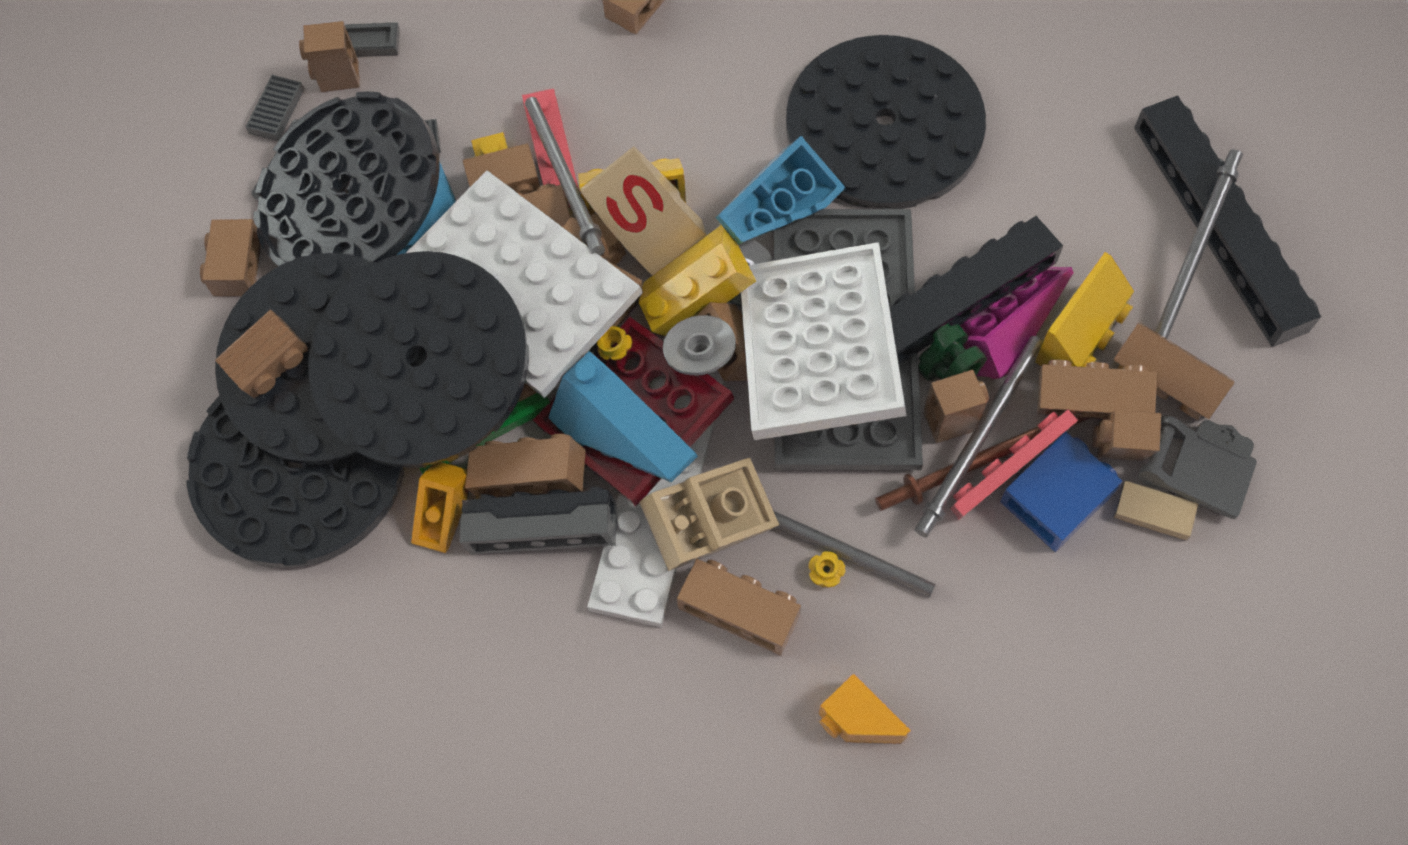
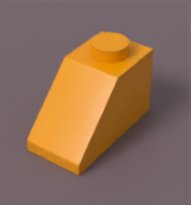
[411,462,468,553]
[818,673,911,744]

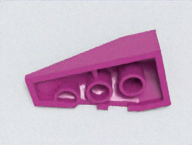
[960,267,1074,379]

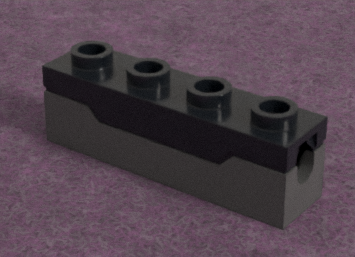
[460,487,617,555]

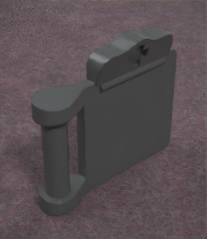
[1138,415,1257,519]

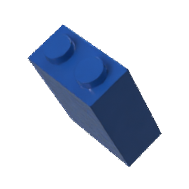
[1000,431,1122,553]

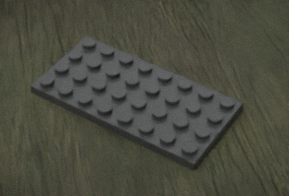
[774,209,923,470]

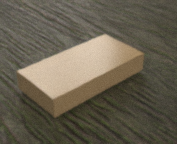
[1114,481,1198,541]

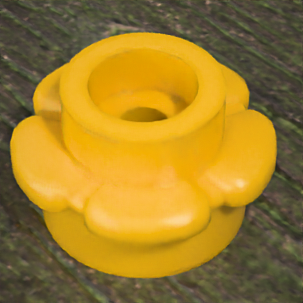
[597,326,632,361]
[808,551,845,588]

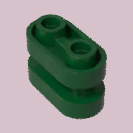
[918,324,987,381]

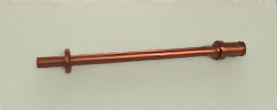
[875,417,1090,511]

